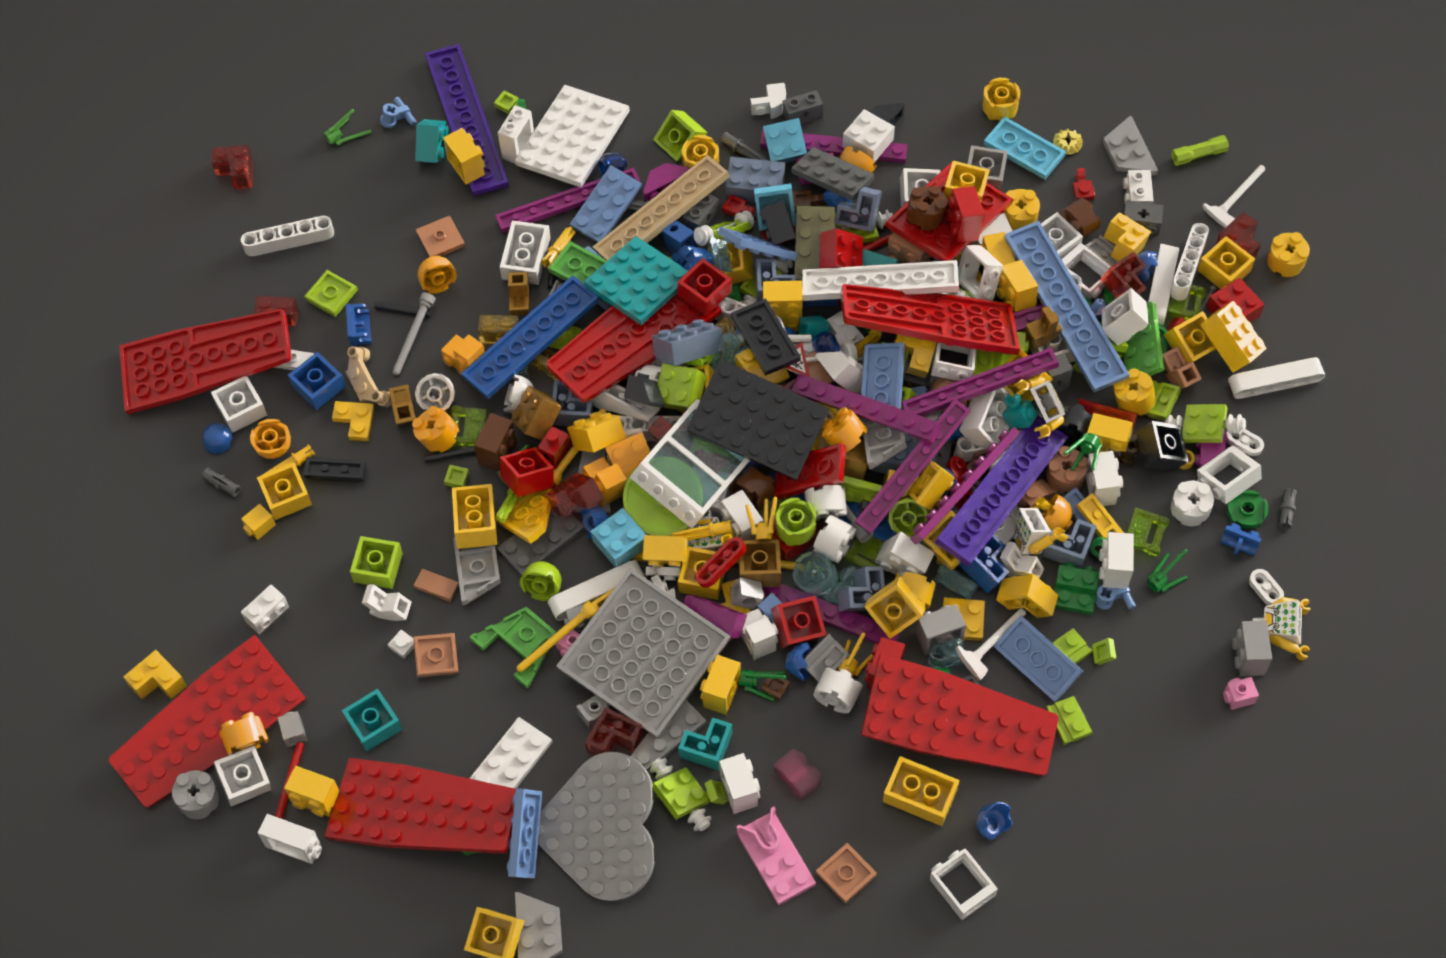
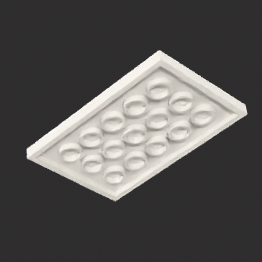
[515,85,630,188]

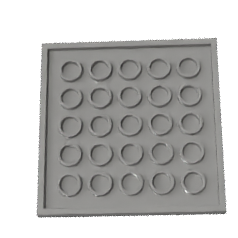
[556,568,731,738]

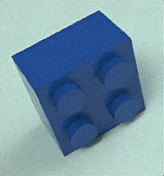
[287,352,346,411]

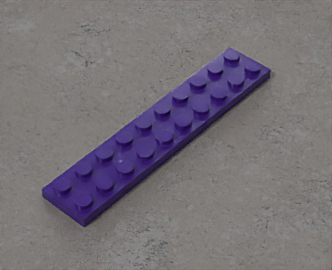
[425,44,509,196]
[935,415,1068,567]

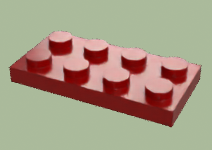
[774,443,846,500]

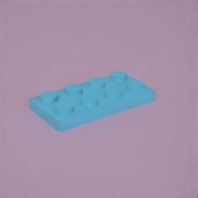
[983,116,1066,180]

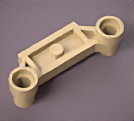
[345,346,392,407]

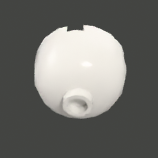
[415,373,455,410]
[504,374,534,414]

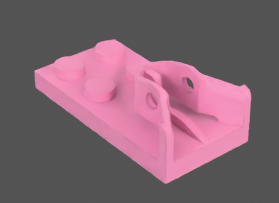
[736,807,816,906]

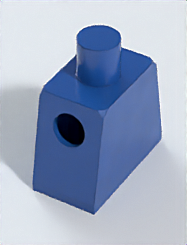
[661,221,698,254]

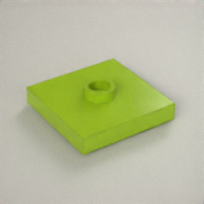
[304,270,358,317]

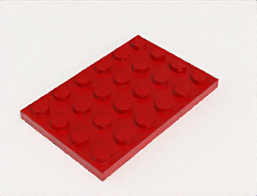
[885,161,1013,261]

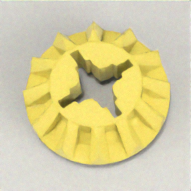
[1053,129,1083,155]

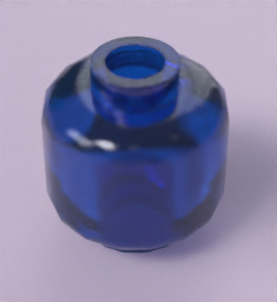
[598,152,627,174]
[812,331,840,353]

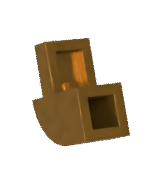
[508,272,530,316]
[1024,306,1063,350]
[389,384,416,426]

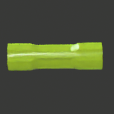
[1171,135,1229,166]

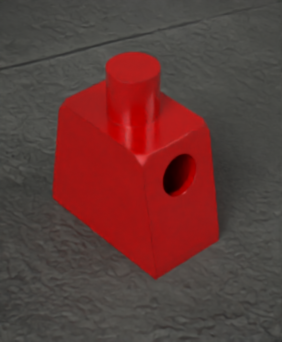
[538,427,573,469]

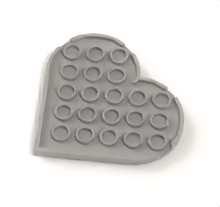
[538,752,655,901]

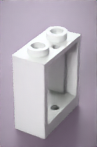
[498,105,534,164]
[1062,243,1115,300]
[958,245,1003,300]
[931,342,976,381]
[1197,445,1262,504]
[258,814,322,864]
[930,849,998,920]

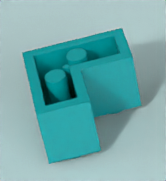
[415,119,449,163]
[678,718,733,771]

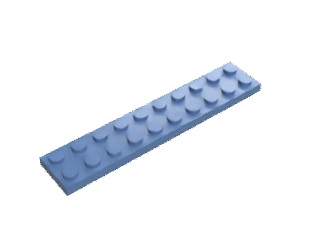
[1004,221,1130,392]

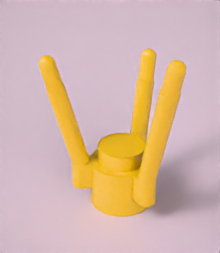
[745,497,777,540]
[838,632,873,678]

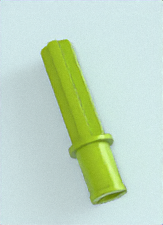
[495,488,522,523]

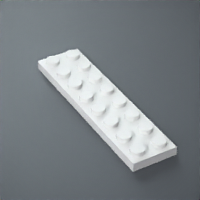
[802,260,959,301]

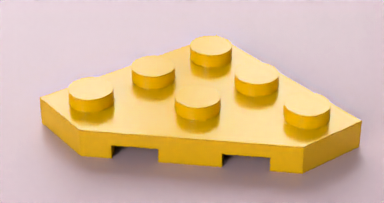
[497,488,554,544]

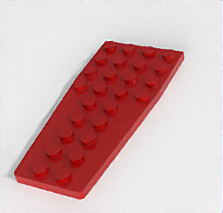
[840,284,1020,355]
[547,294,722,403]
[119,309,292,414]
[109,635,306,808]
[860,654,1059,776]
[324,758,516,853]

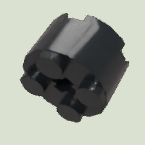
[1057,404,1092,448]

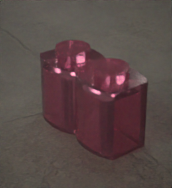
[773,749,821,800]

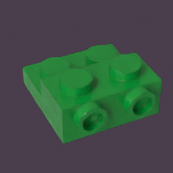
[1054,563,1099,615]

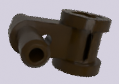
[1118,432,1140,465]

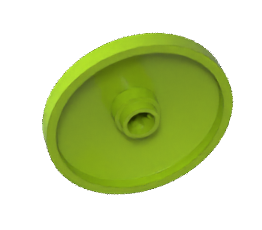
[623,457,704,536]

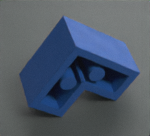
[959,534,1009,594]

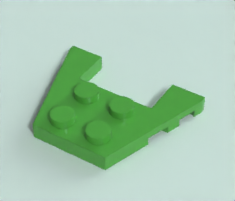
[470,607,556,689]

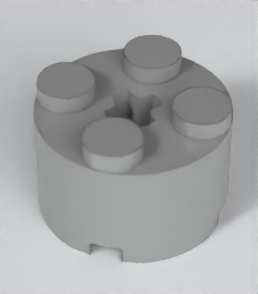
[172,770,220,819]

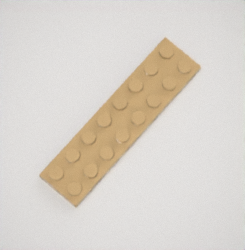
[593,155,730,261]

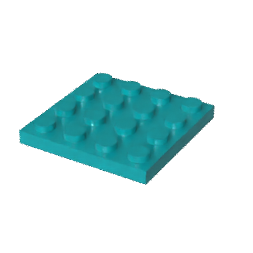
[584,236,688,325]

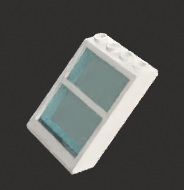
[630,399,751,529]

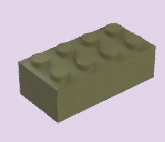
[794,206,835,285]

